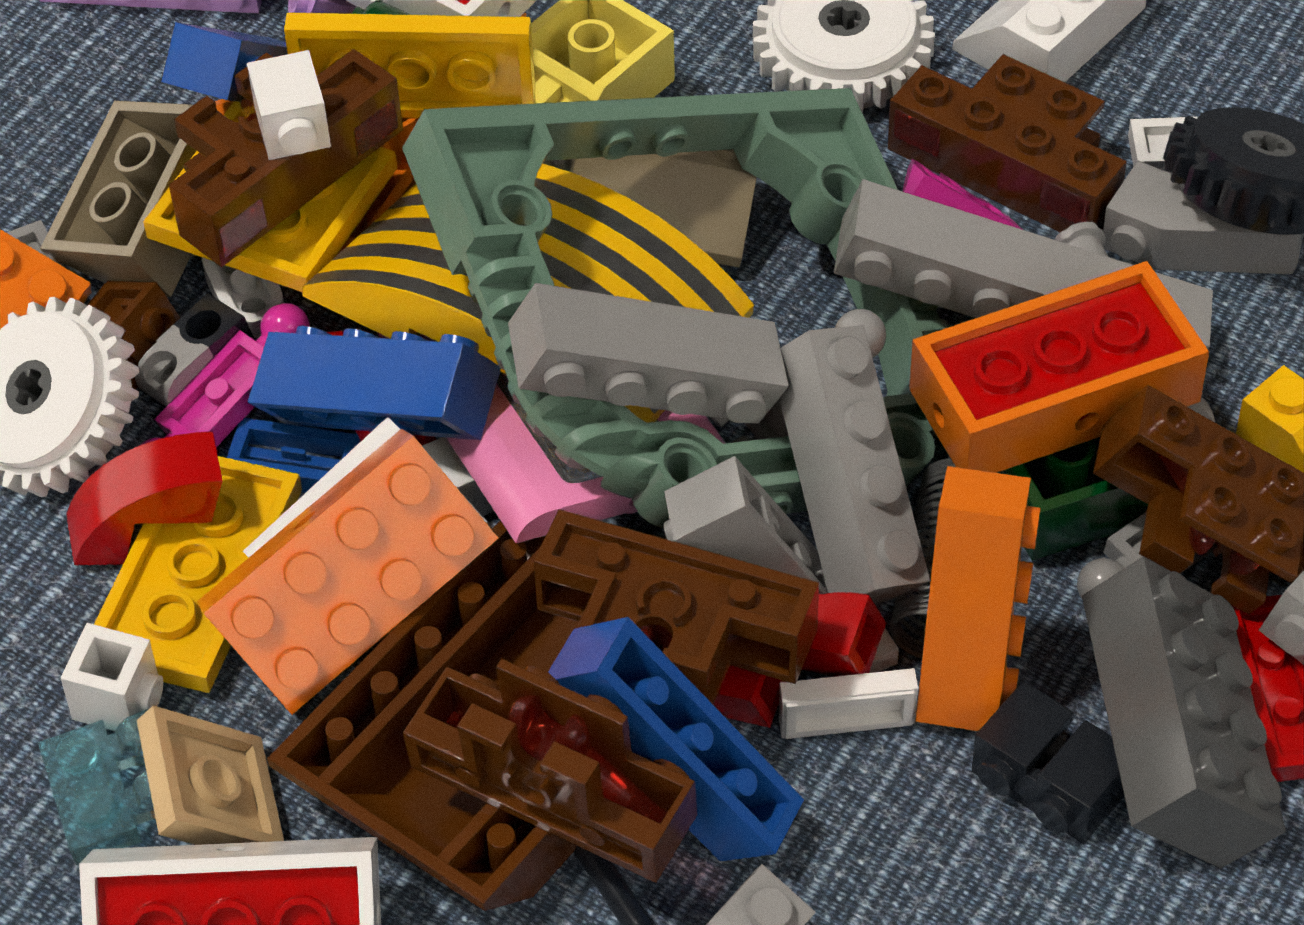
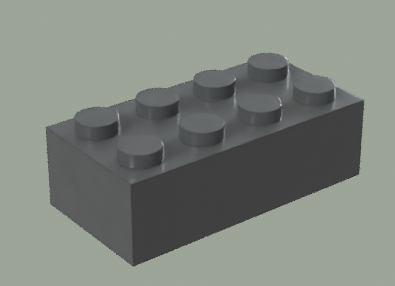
[1082,556,1286,868]

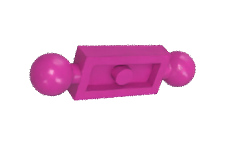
[139,303,310,447]

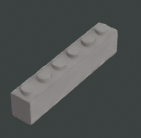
[834,179,1213,349]

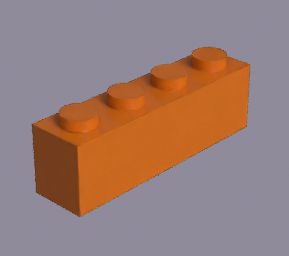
[915,466,1041,731]

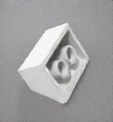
[952,0,1146,82]

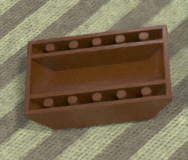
[267,520,579,911]

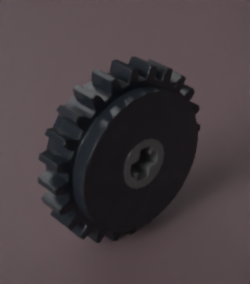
[1163,107,1304,235]

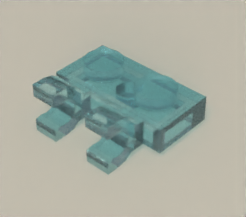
[38,709,156,865]

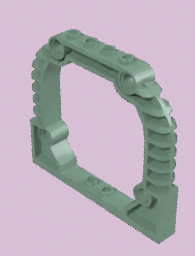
[402,88,950,528]

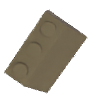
[40,100,197,297]
[570,149,757,268]

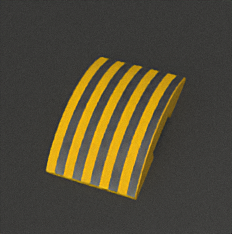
[302,164,754,423]

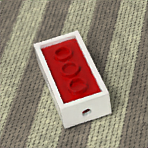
[79,837,381,925]

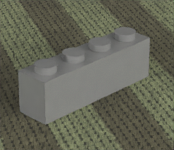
[508,283,789,424]
[779,325,930,603]

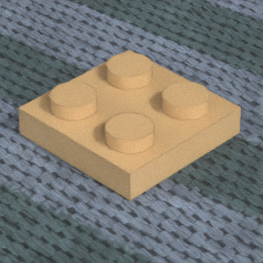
[137,705,284,845]

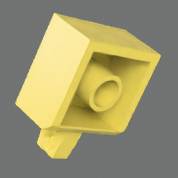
[531,0,675,103]

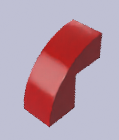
[66,432,223,565]
[714,592,886,728]

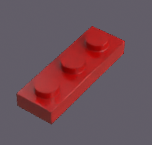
[1231,595,1304,782]

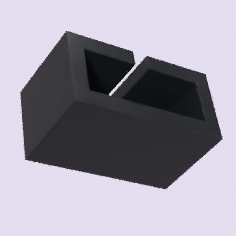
[971,681,1125,844]

